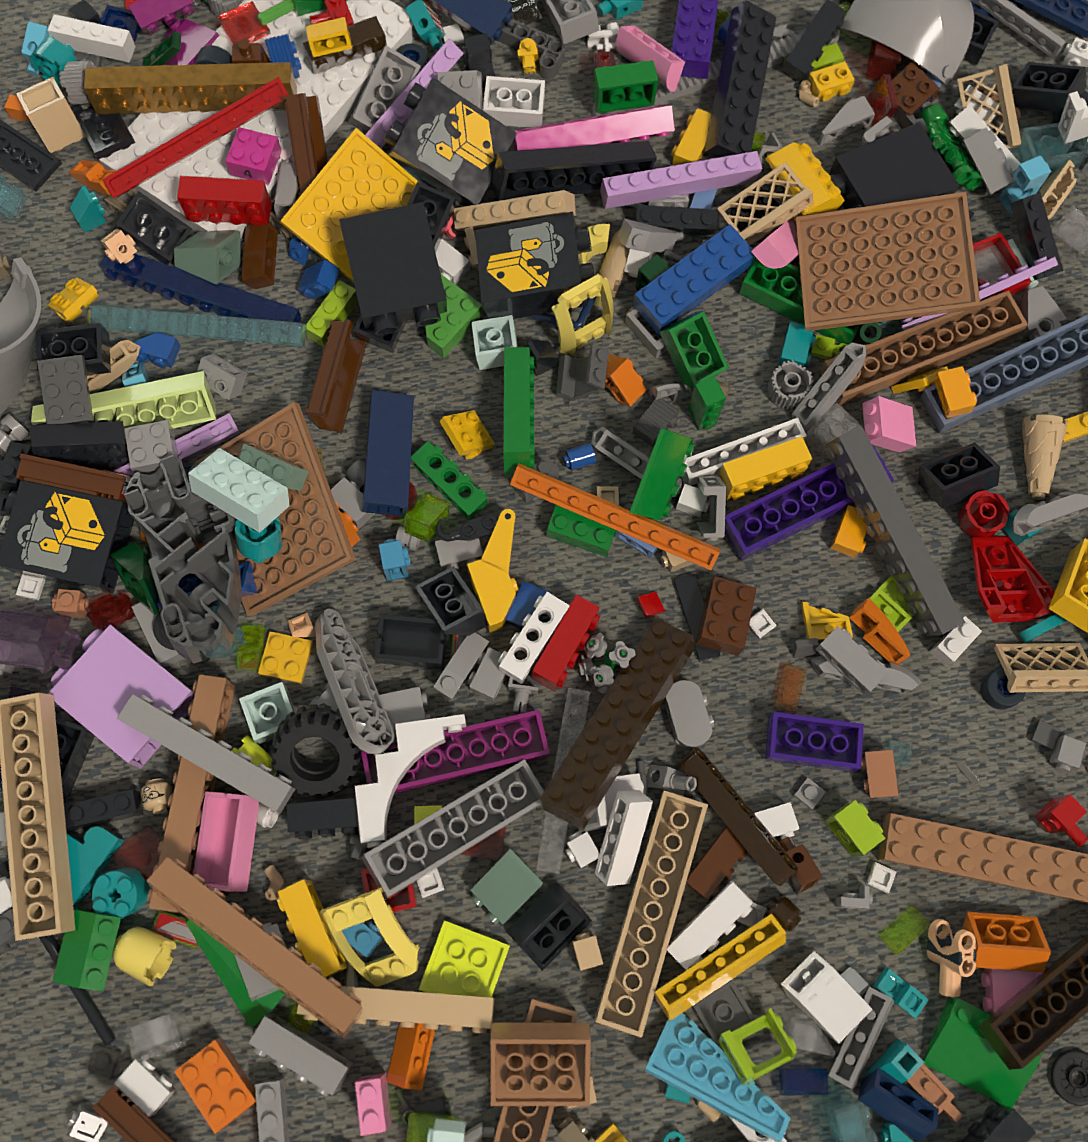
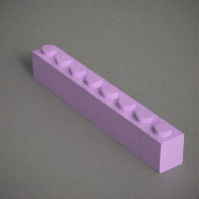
[600,151,763,209]

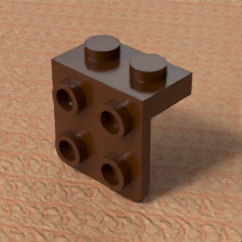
[884,62,939,116]

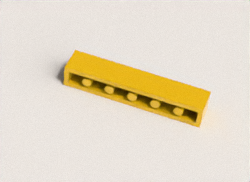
[655,914,786,1021]

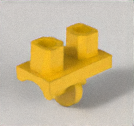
[518,38,539,74]

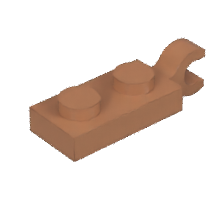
[906,1064,963,1123]

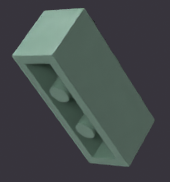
[238,444,309,491]

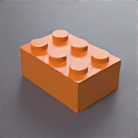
[962,912,1051,972]
[174,1038,256,1134]

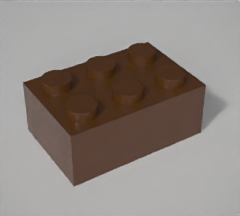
[695,576,757,656]

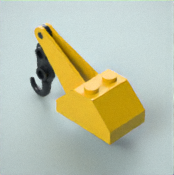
[435,509,518,633]

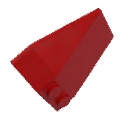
[971,537,1055,623]

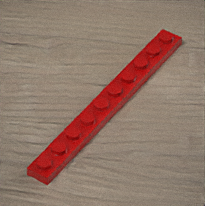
[102,77,289,199]

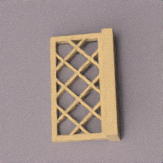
[957,64,1021,149]
[717,162,814,246]
[994,643,1088,692]

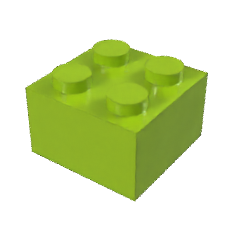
[824,800,885,858]

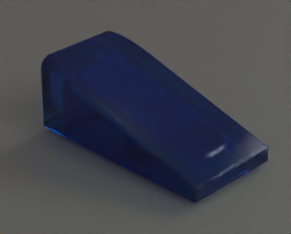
[779,1068,829,1096]

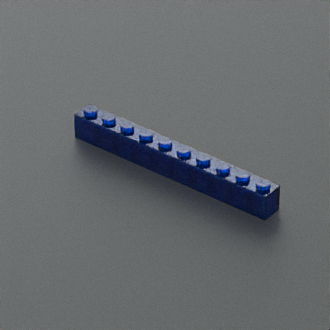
[99,249,302,339]

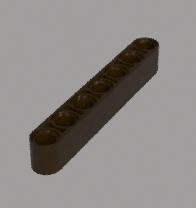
[678,747,798,886]

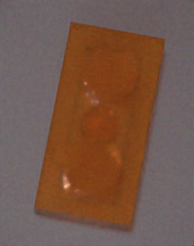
[774,664,806,713]

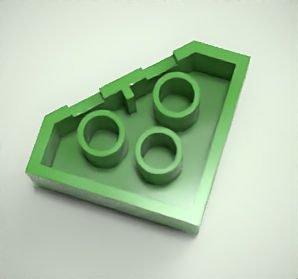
[426,274,483,359]

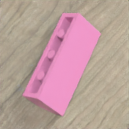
[616,25,685,92]
[751,219,799,269]

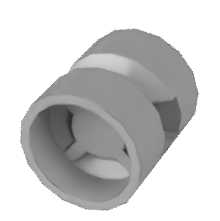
[0,414,30,453]

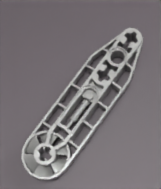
[314,609,394,754]

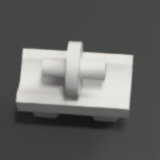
[587,23,619,55]

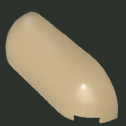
[1038,159,1077,219]
[599,229,630,298]

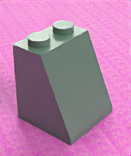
[173,230,241,285]
[470,849,543,925]

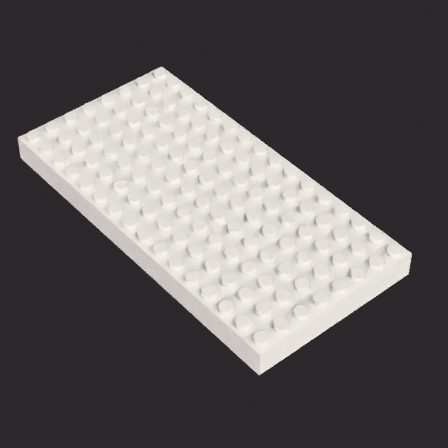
[99,0,418,242]

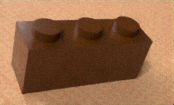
[241,224,278,289]
[685,827,748,900]

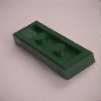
[143,31,181,66]

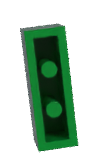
[688,376,726,430]

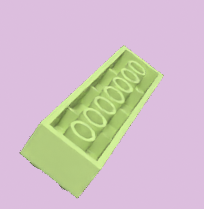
[31,371,216,438]

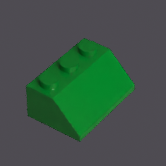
[52,908,121,991]

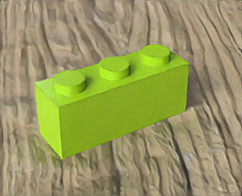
[304,280,358,347]

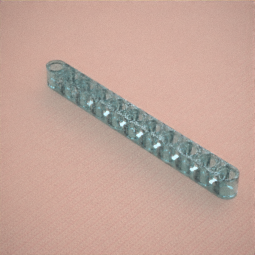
[86,305,307,347]

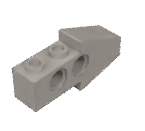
[1021,286,1066,341]

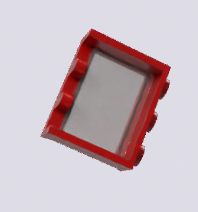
[973,232,1032,301]

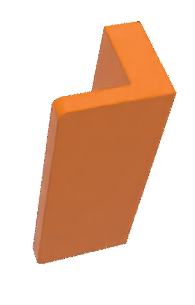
[387,1022,435,1090]

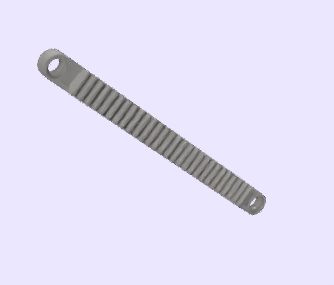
[592,30,840,117]

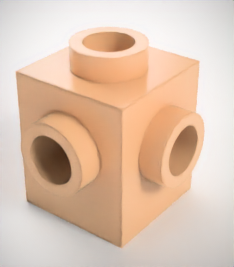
[100,229,137,264]

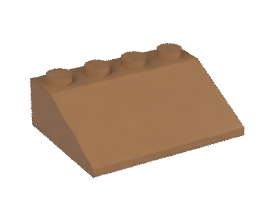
[491,1023,591,1106]

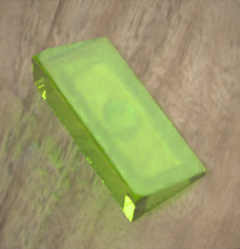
[878,906,931,955]

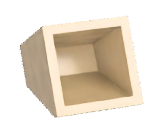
[17,77,86,153]

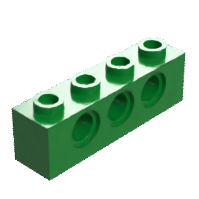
[411,441,488,521]

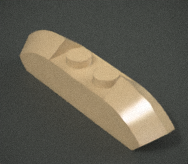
[87,340,141,394]

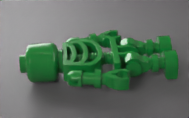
[919,104,983,191]

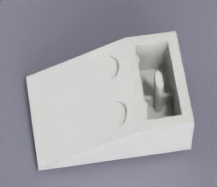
[781,951,872,1044]

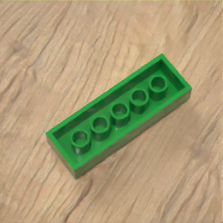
[739,258,861,345]
[504,347,535,477]

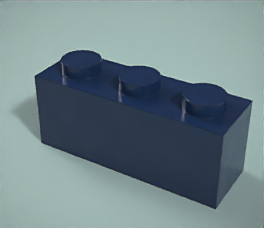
[858,1068,939,1141]

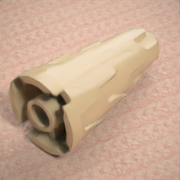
[1022,415,1067,500]

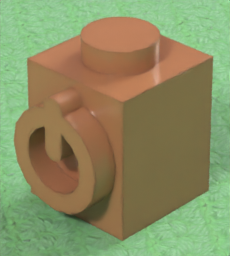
[52,589,89,618]

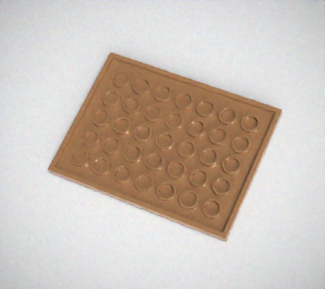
[796,192,981,331]
[195,402,356,616]

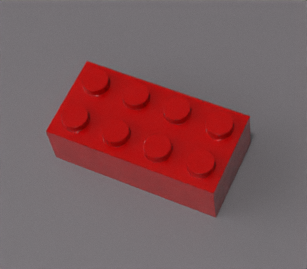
[177,176,272,226]
[532,594,601,692]

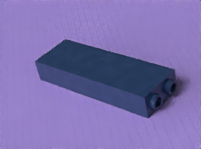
[425,0,514,45]
[362,390,414,517]

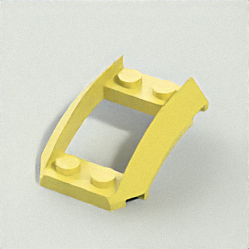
[552,274,614,357]
[319,887,420,987]

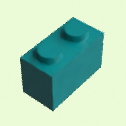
[778,321,816,368]

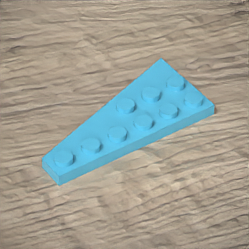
[645,1013,790,1142]

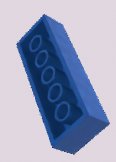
[633,224,756,335]

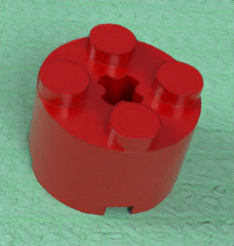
[958,491,1009,538]

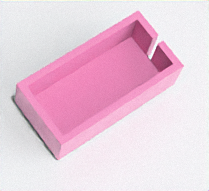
[193,791,259,892]

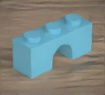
[999,155,1051,213]

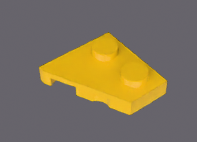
[891,366,948,394]
[801,602,853,643]

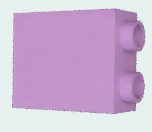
[48,625,195,769]

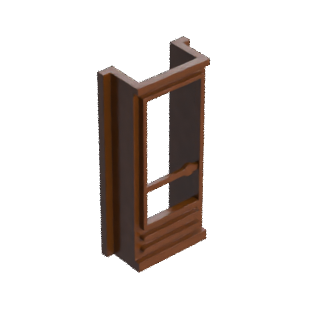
[283,93,328,198]
[304,320,367,434]
[16,454,127,504]
[92,1085,175,1142]

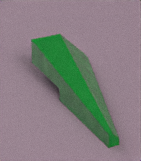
[185,919,285,1028]

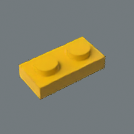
[1062,412,1088,443]

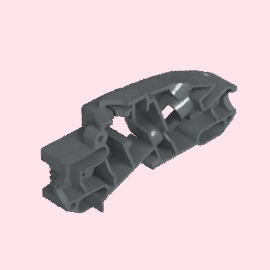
[124,454,242,664]

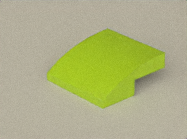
[870,576,914,632]

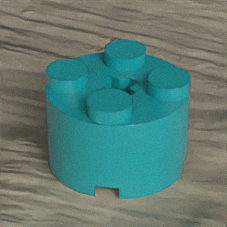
[29,35,77,86]
[235,517,283,563]
[92,867,149,918]

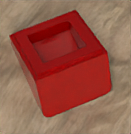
[636,592,665,620]

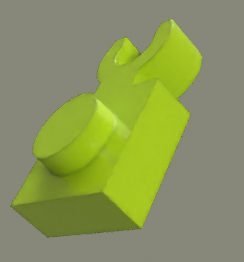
[810,334,847,360]

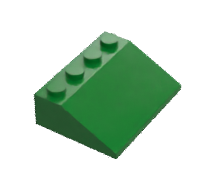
[630,428,695,520]
[923,997,1043,1108]

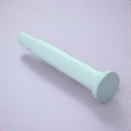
[1008,239,1038,289]

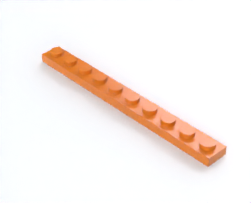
[510,463,721,570]

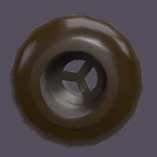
[766,897,802,932]

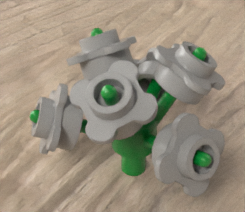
[577,633,635,696]

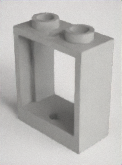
[625,307,682,358]

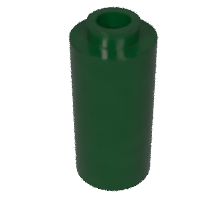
[857,322,882,343]

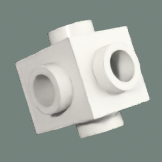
[1062,37,1088,68]

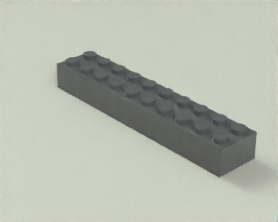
[824,425,965,636]

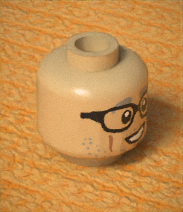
[141,778,172,814]

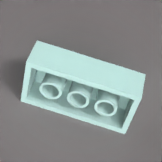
[188,448,290,533]

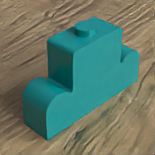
[66,827,125,909]

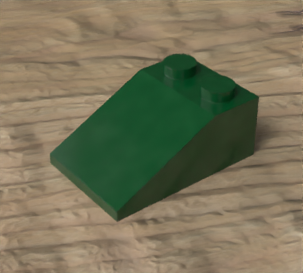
[110,542,159,615]

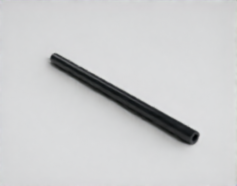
[0,861,116,1046]

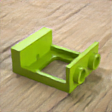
[718,1008,797,1086]

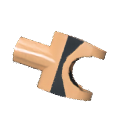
[927,919,976,997]

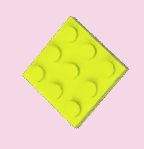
[418,921,510,998]

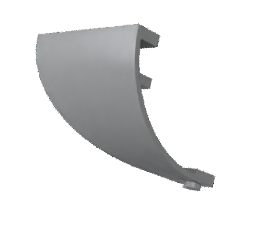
[840,0,974,85]
[0,257,41,414]

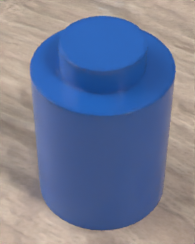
[563,443,596,471]

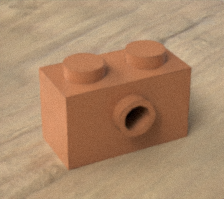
[861,749,898,798]

